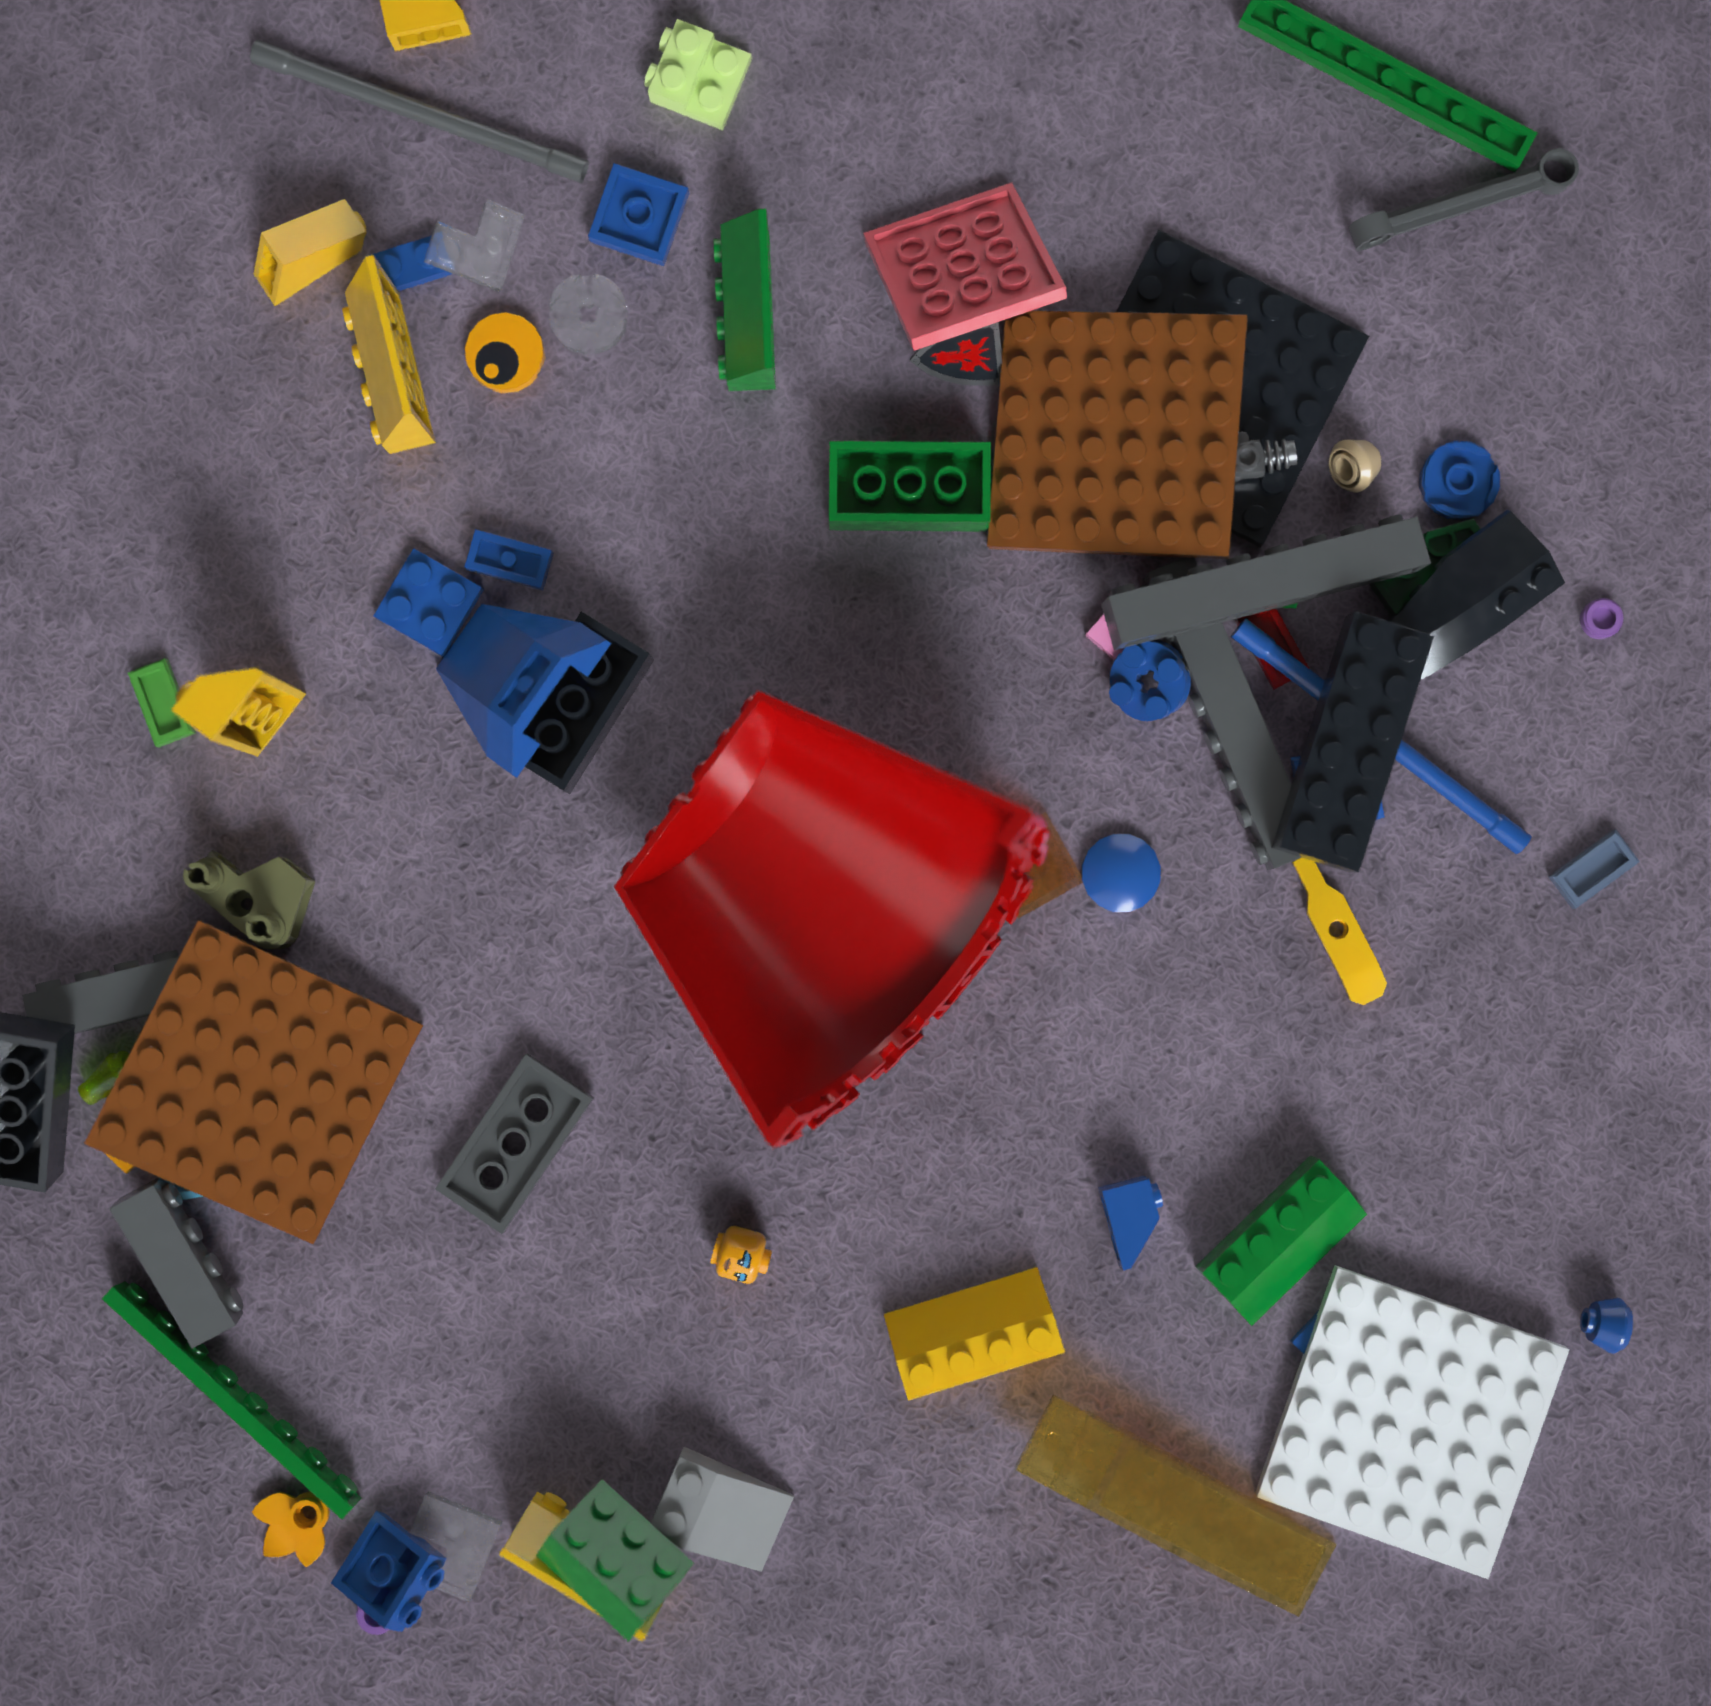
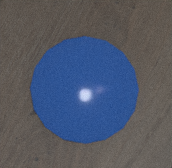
[1081,834,1161,912]

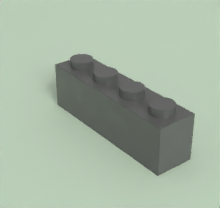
[22,950,180,1034]
[109,1177,243,1348]

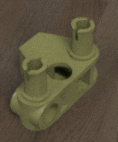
[183,850,316,950]

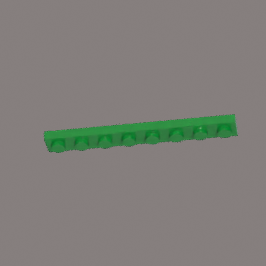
[1238,0,1537,172]
[102,1281,362,1520]

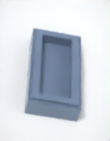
[1549,830,1640,909]

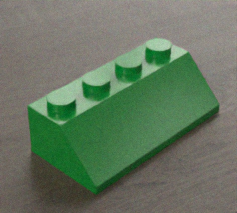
[714,208,776,391]
[1195,1156,1367,1326]

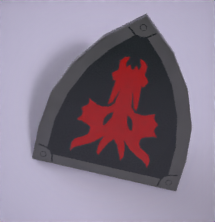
[909,322,1002,385]

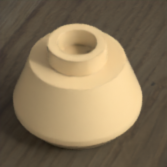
[1329,439,1381,493]

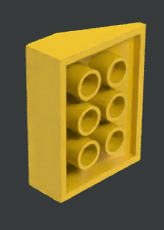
[342,255,436,454]

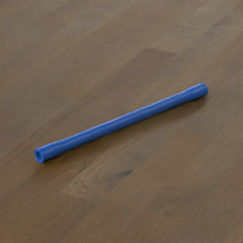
[1231,618,1532,854]

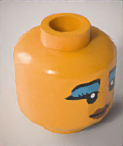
[710,1226,772,1284]

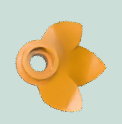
[252,1492,330,1567]

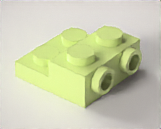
[644,19,752,130]

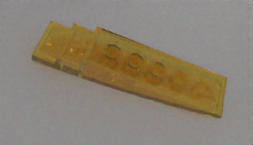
[1015,1394,1337,1617]

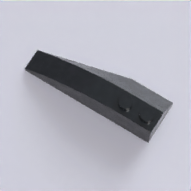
[1387,510,1565,680]

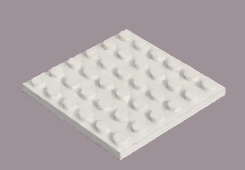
[1255,1265,1569,1579]

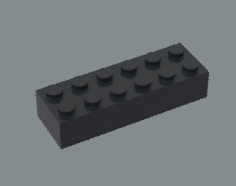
[1272,611,1434,872]

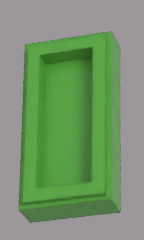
[128,658,196,747]

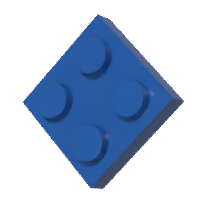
[588,163,689,266]
[373,548,484,657]

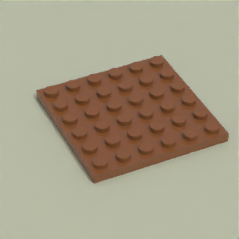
[987,311,1248,559]
[84,920,423,1245]

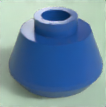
[1580,1298,1633,1354]

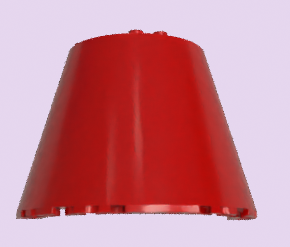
[614,691,1049,1148]

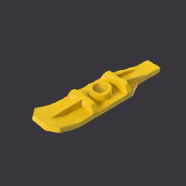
[1292,857,1387,1005]

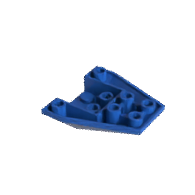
[436,604,611,778]

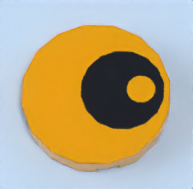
[465,312,545,393]

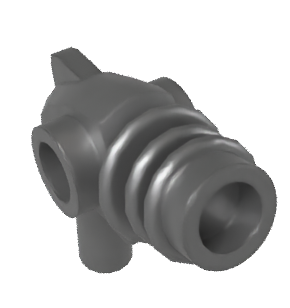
[1235,432,1297,482]

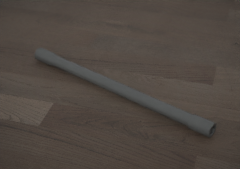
[250,40,589,183]

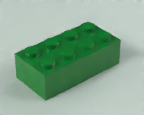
[829,441,991,532]

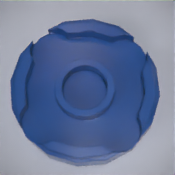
[1419,441,1500,520]

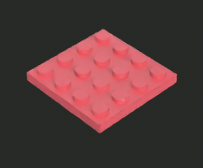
[863,182,1067,351]

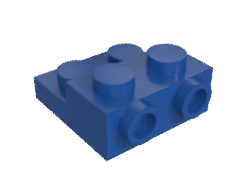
[331,1511,447,1632]

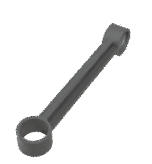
[1348,148,1579,251]

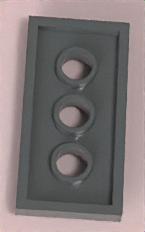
[435,1053,594,1234]

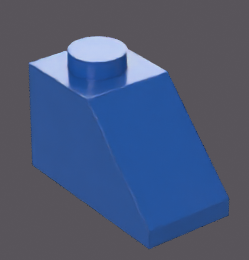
[1098,1175,1163,1271]

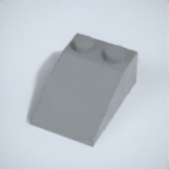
[650,1446,794,1572]

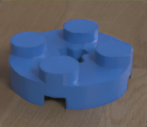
[1109,640,1191,721]

